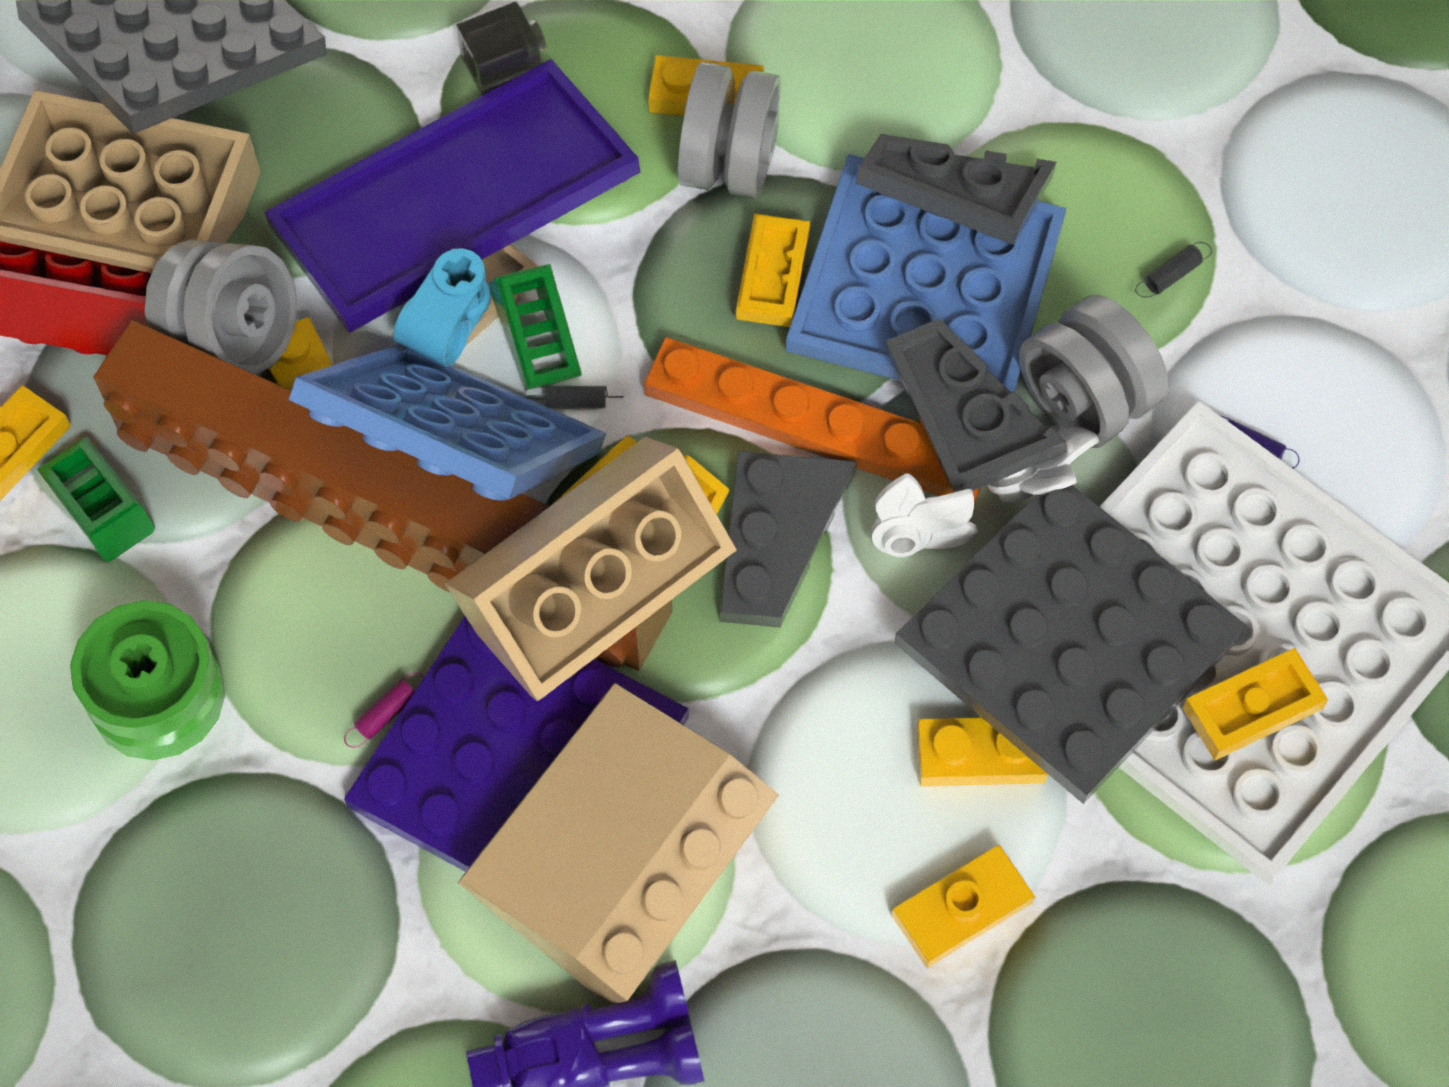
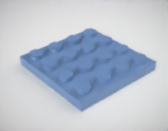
[786,154,1066,393]
[289,344,607,501]

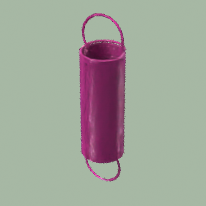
[344,672,424,748]

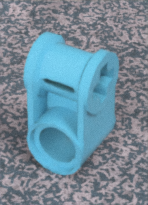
[393,248,491,367]

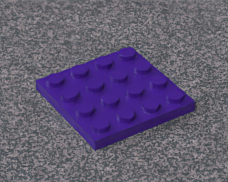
[344,616,689,872]

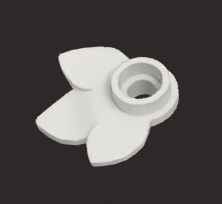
[987,426,1099,503]
[871,474,979,557]

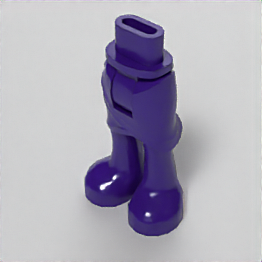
[466,960,705,1087]

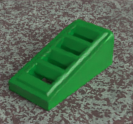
[489,264,582,391]
[37,436,155,562]

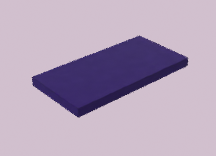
[264,59,641,333]

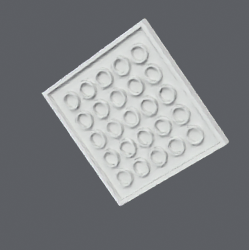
[1100,400,1449,886]

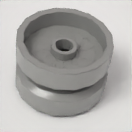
[678,62,781,199]
[144,239,297,375]
[1019,294,1169,448]

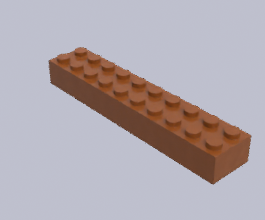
[93,320,672,671]

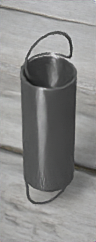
[1135,242,1212,298]
[526,385,624,409]

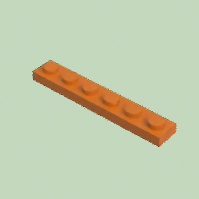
[644,337,982,506]

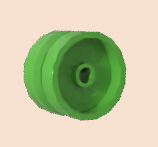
[70,600,225,760]

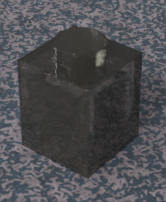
[456,1,546,95]

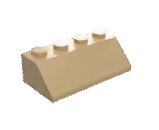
[445,437,736,701]

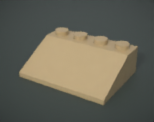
[0,90,261,273]
[457,683,779,1005]

